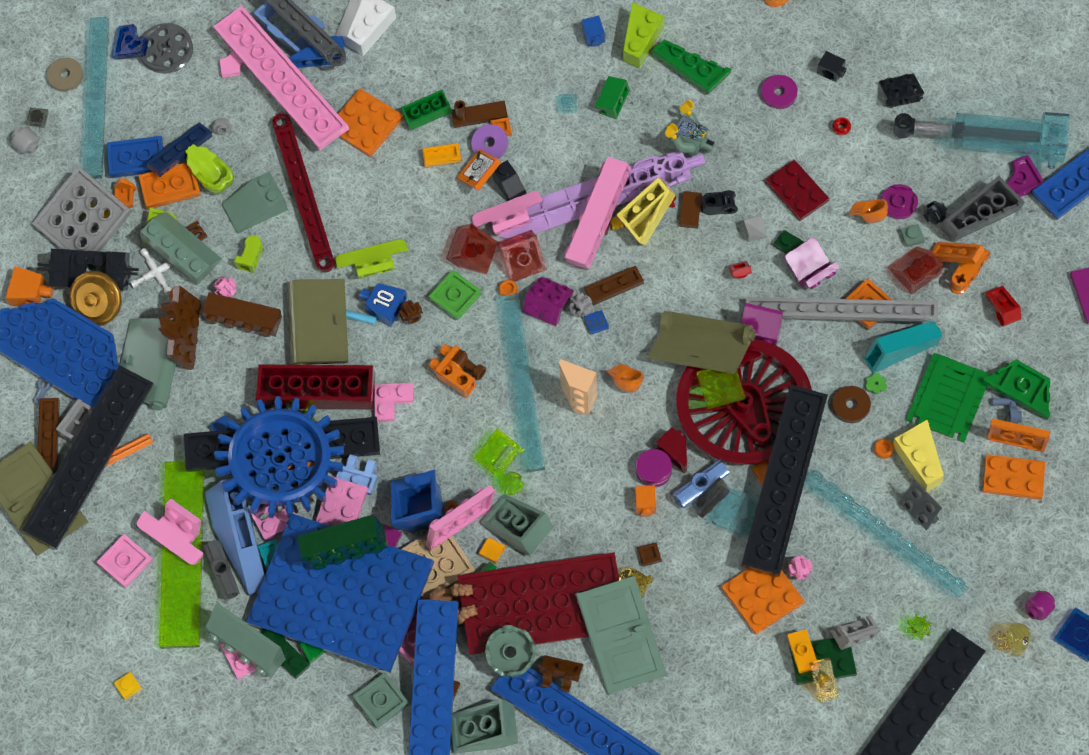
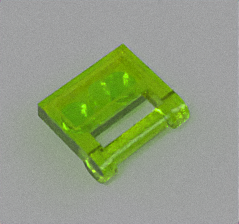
[474,428,525,480]

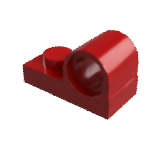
[986,286,1022,327]

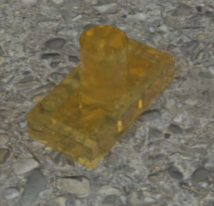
[809,658,839,703]

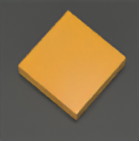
[479,537,506,564]

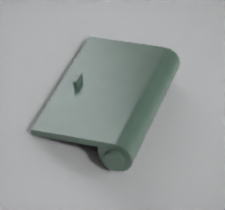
[120,318,176,410]

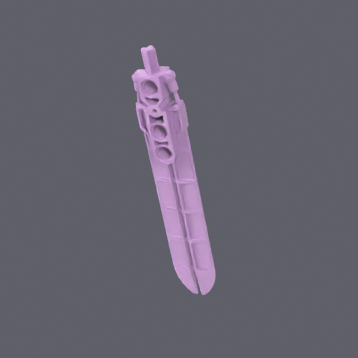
[492,150,706,239]

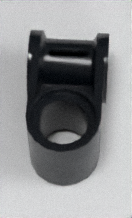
[701,190,738,215]

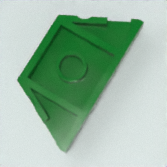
[982,359,1050,420]

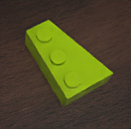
[623,2,665,69]

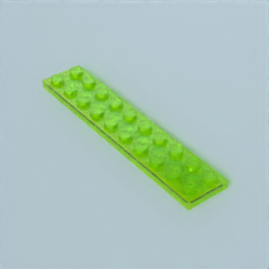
[159,461,205,649]

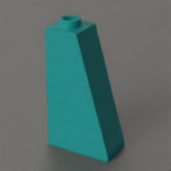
[864,322,943,373]

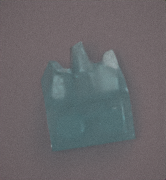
[712,487,757,538]

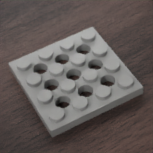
[32,166,133,266]

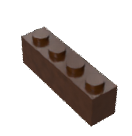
[201,292,282,337]

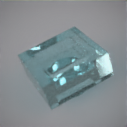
[558,94,577,113]

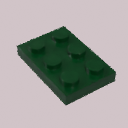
[789,638,857,685]

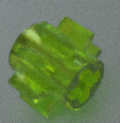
[499,471,524,495]
[906,614,932,641]

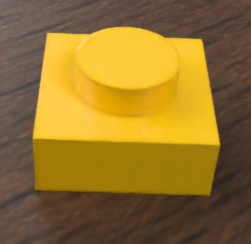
[114,672,142,700]

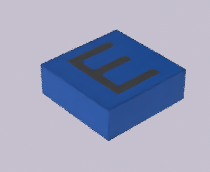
[584,310,609,335]

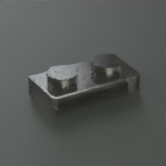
[692,477,730,518]

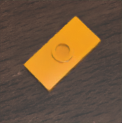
[422,143,462,167]
[787,629,819,674]

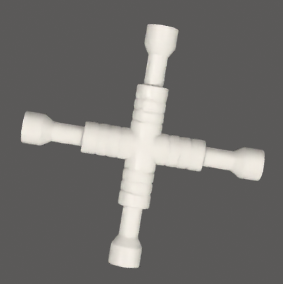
[130,248,172,295]

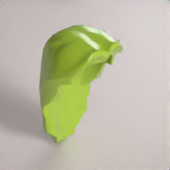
[186,144,234,194]

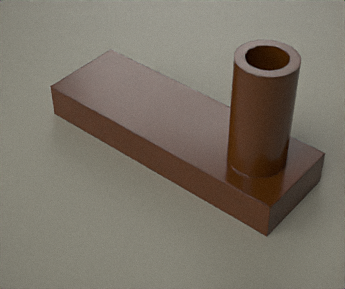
[451,100,508,128]

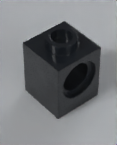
[817,51,847,82]

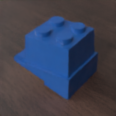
[391,470,445,533]

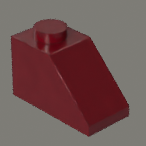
[656,427,687,474]

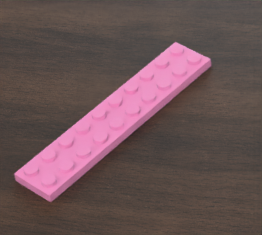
[213,6,349,151]

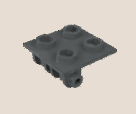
[900,480,942,531]

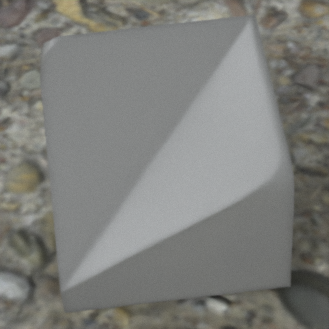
[743,216,767,242]

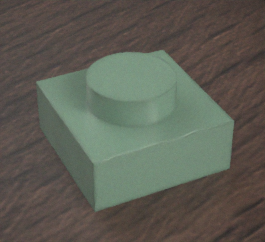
[900,224,925,248]

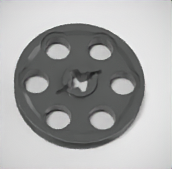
[138,23,193,74]

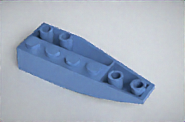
[205,478,265,595]

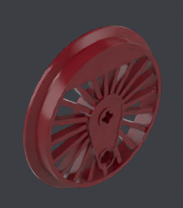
[676,339,812,465]

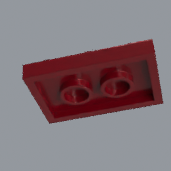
[765,159,830,221]

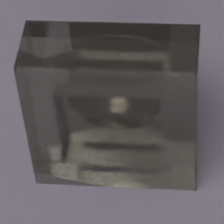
[26,107,49,128]

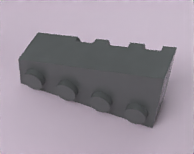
[941,176,1025,242]

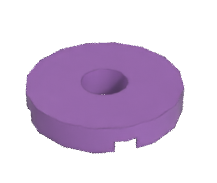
[471,124,509,159]

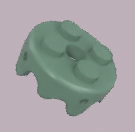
[485,625,536,678]

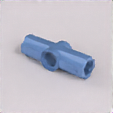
[673,460,729,508]

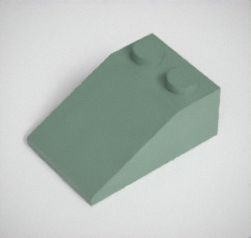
[222,171,288,234]
[480,494,554,556]
[451,699,518,754]

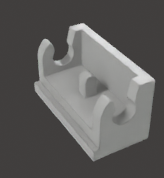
[56,399,93,444]
[831,615,881,650]

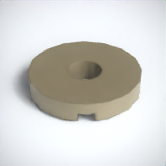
[47,58,83,92]

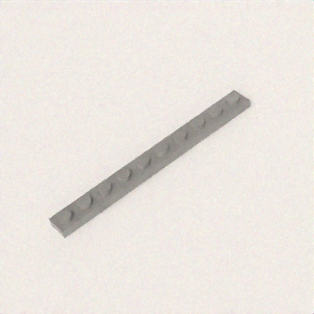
[746,297,938,322]

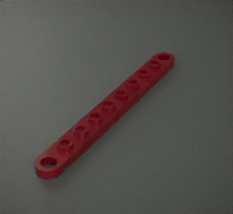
[272,113,335,273]

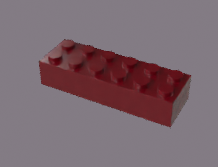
[256,364,375,409]

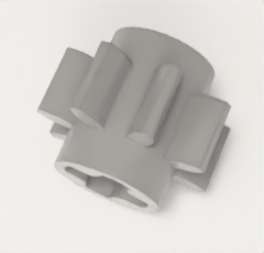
[569,293,593,317]

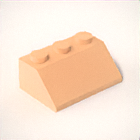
[559,359,598,415]

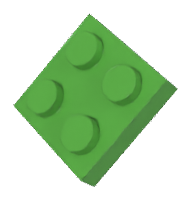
[429,270,482,320]

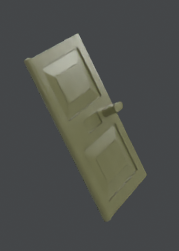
[0,441,88,556]

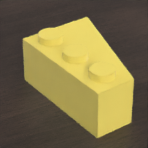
[617,177,676,245]
[893,420,944,492]

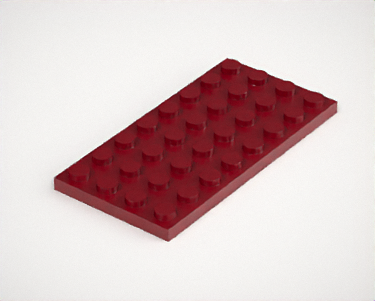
[457,552,619,655]

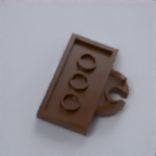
[158,286,201,370]

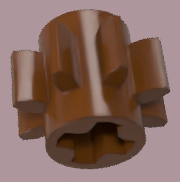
[399,300,423,324]

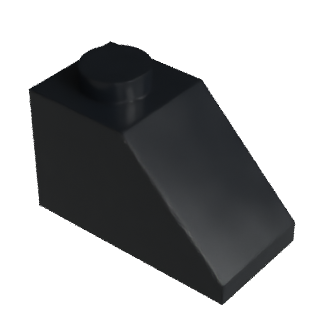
[492,160,527,201]

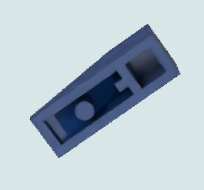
[290,36,346,68]

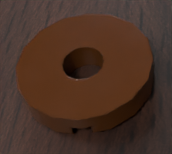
[832,386,871,424]

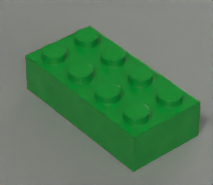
[401,89,453,130]

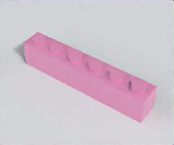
[565,157,631,270]

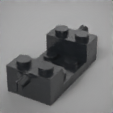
[37,248,139,290]

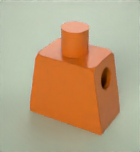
[6,266,54,306]

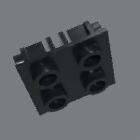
[879,73,924,108]

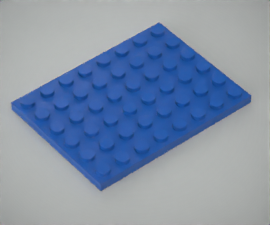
[246,514,434,673]

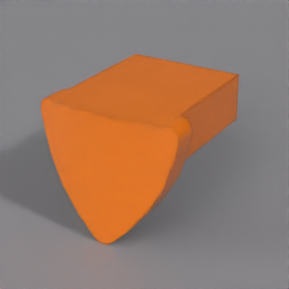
[114,178,136,208]

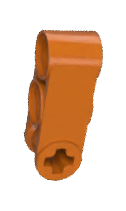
[950,243,991,294]

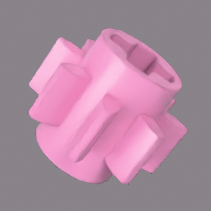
[213,276,237,297]
[788,556,813,580]

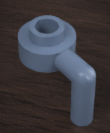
[992,398,1022,424]

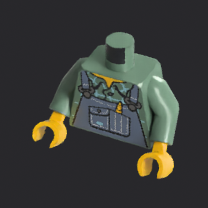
[665,100,715,156]

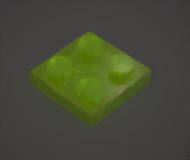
[697,369,745,409]

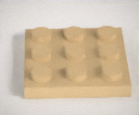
[402,533,475,600]

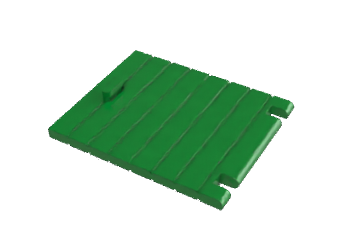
[906,353,992,442]

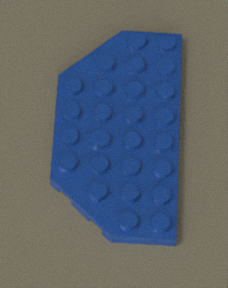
[0,298,119,409]

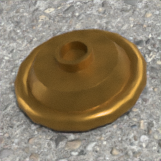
[69,271,122,326]

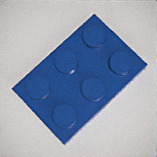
[107,136,164,178]

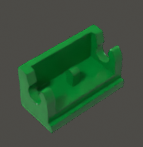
[595,76,630,120]

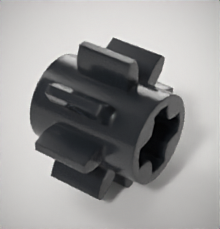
[923,201,947,224]

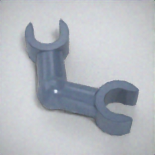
[34,379,51,405]

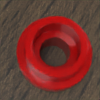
[832,117,851,135]

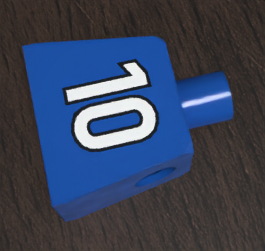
[359,283,407,327]

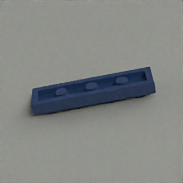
[147,122,212,177]

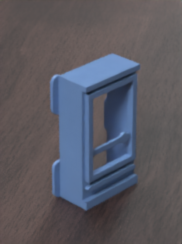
[253,0,325,54]

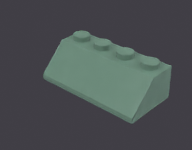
[140,212,222,286]
[206,602,286,678]

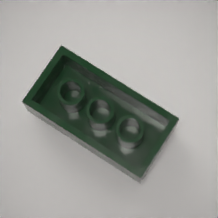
[297,514,388,570]

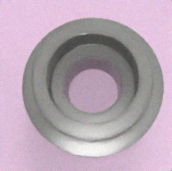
[213,118,232,135]

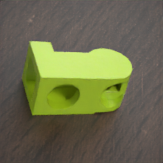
[234,235,263,273]

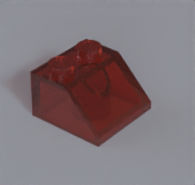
[446,223,498,274]
[497,230,547,282]
[888,246,943,295]

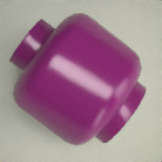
[1025,591,1055,620]

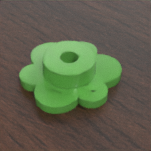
[866,373,887,394]

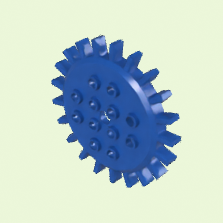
[214,396,344,518]

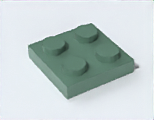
[353,672,410,729]

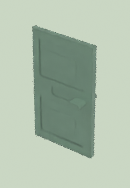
[576,576,667,695]

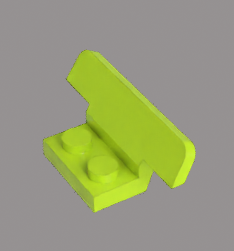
[336,239,409,279]

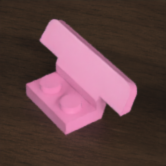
[472,191,543,236]
[137,499,203,565]

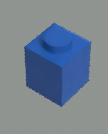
[582,15,605,46]

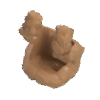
[428,583,478,624]

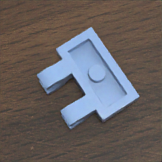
[336,454,378,495]

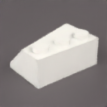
[335,0,396,56]

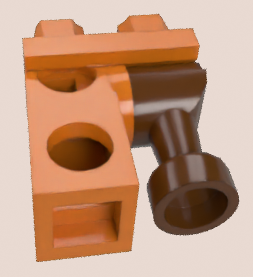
[429,344,487,398]

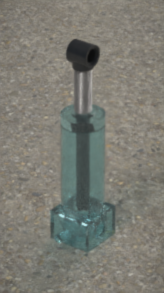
[893,112,1069,169]

